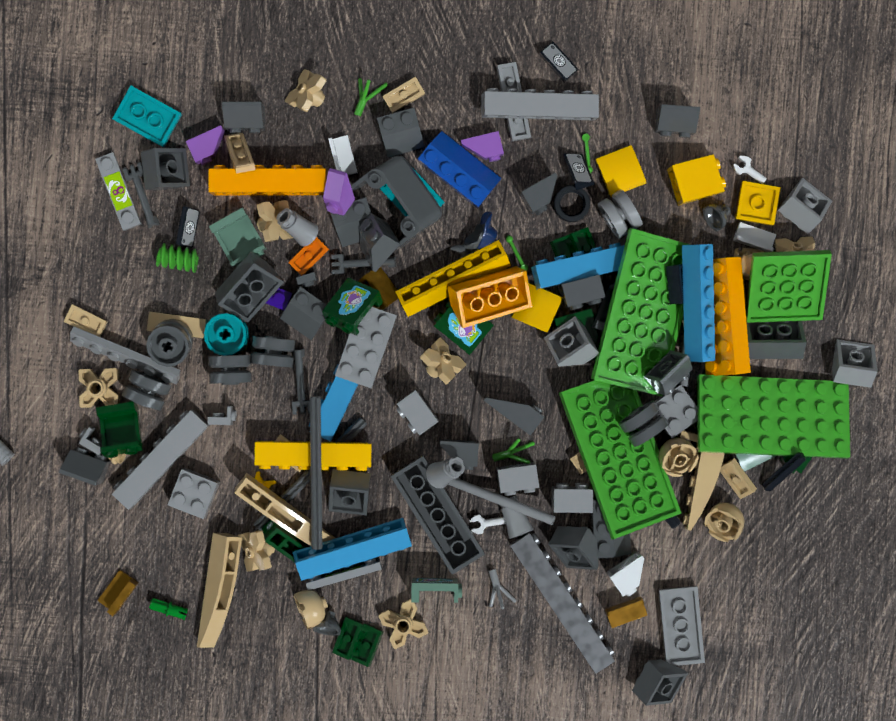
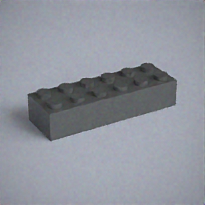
[391,455,485,575]

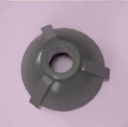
[702,204,731,231]
[313,611,341,636]

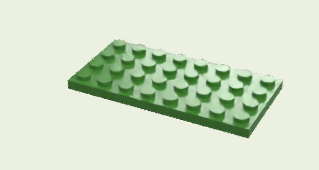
[591,228,690,396]
[697,374,850,458]
[559,380,681,540]

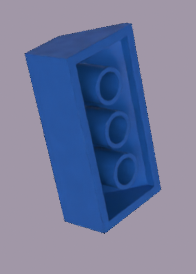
[418,131,502,209]

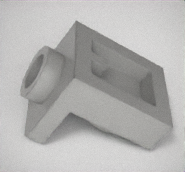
[208,406,237,425]
[79,426,102,455]

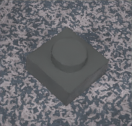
[296,272,318,288]

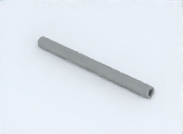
[448,478,555,525]

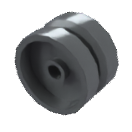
[146,319,194,367]
[250,336,295,367]
[208,355,252,385]
[122,370,172,411]
[619,400,669,447]

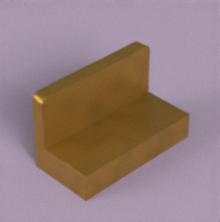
[358,267,399,310]
[98,570,139,616]
[605,596,648,628]

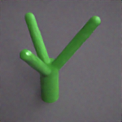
[354,78,388,116]
[492,438,535,464]

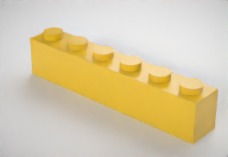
[395,240,511,317]
[254,441,372,471]

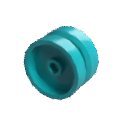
[204,313,249,356]

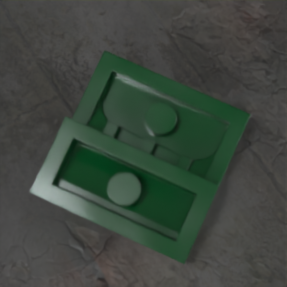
[550,227,596,258]
[332,617,384,667]

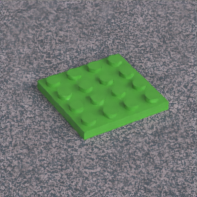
[746,250,832,323]

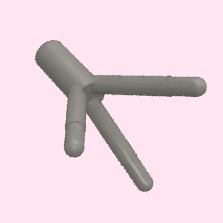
[488,569,516,609]

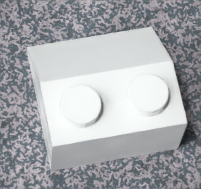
[606,551,644,596]

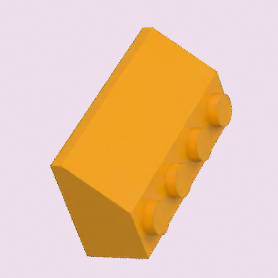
[447,266,532,328]

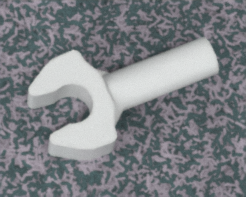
[732,156,767,184]
[470,514,506,534]

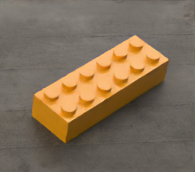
[209,165,328,196]
[705,257,751,376]

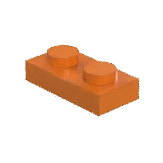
[288,237,329,276]

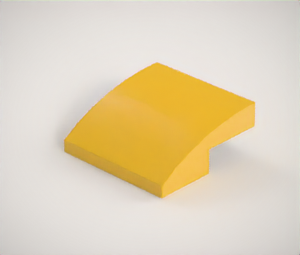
[596,145,646,197]
[512,284,563,333]

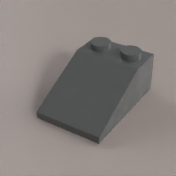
[483,397,544,436]

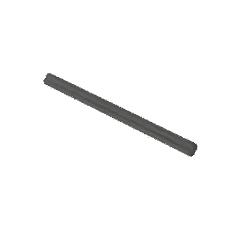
[310,396,322,550]
[254,417,367,530]

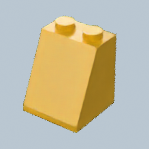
[667,154,726,206]

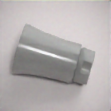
[276,208,318,246]
[426,457,465,488]
[500,495,534,539]

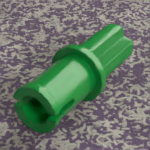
[149,598,188,621]

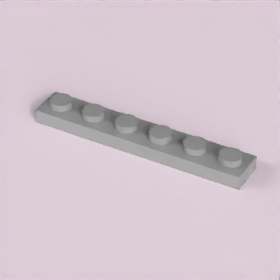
[70,326,181,385]

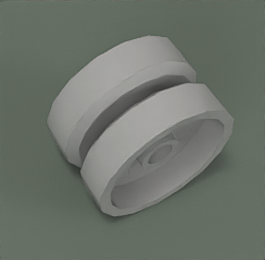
[597,189,643,239]

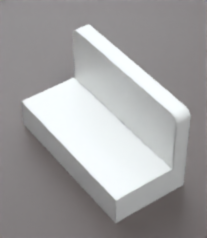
[328,135,358,175]
[733,222,777,252]

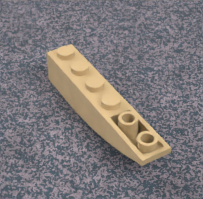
[683,443,725,531]
[234,473,335,546]
[197,533,242,648]

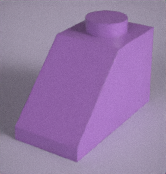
[186,125,225,165]
[461,131,504,162]
[323,168,355,216]

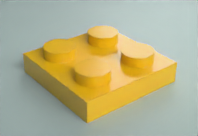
[735,181,781,226]

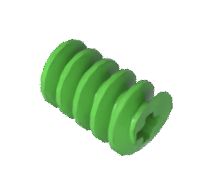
[156,243,199,273]

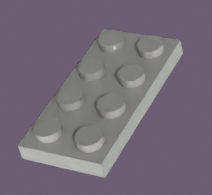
[335,307,397,389]
[658,586,705,666]

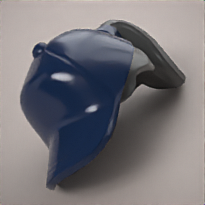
[450,211,498,257]

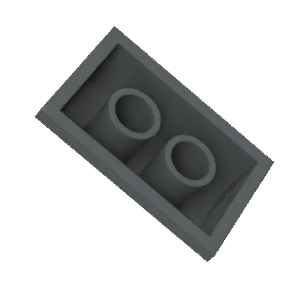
[215,252,284,322]
[747,321,807,359]
[591,498,631,558]

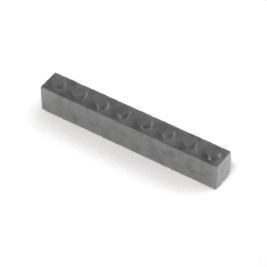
[510,532,615,674]

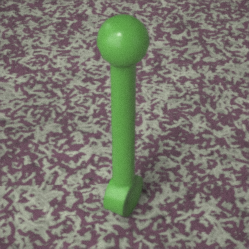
[582,134,593,173]
[506,235,528,271]

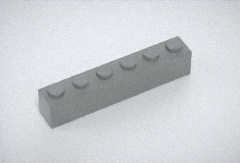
[481,88,599,120]
[112,409,210,510]

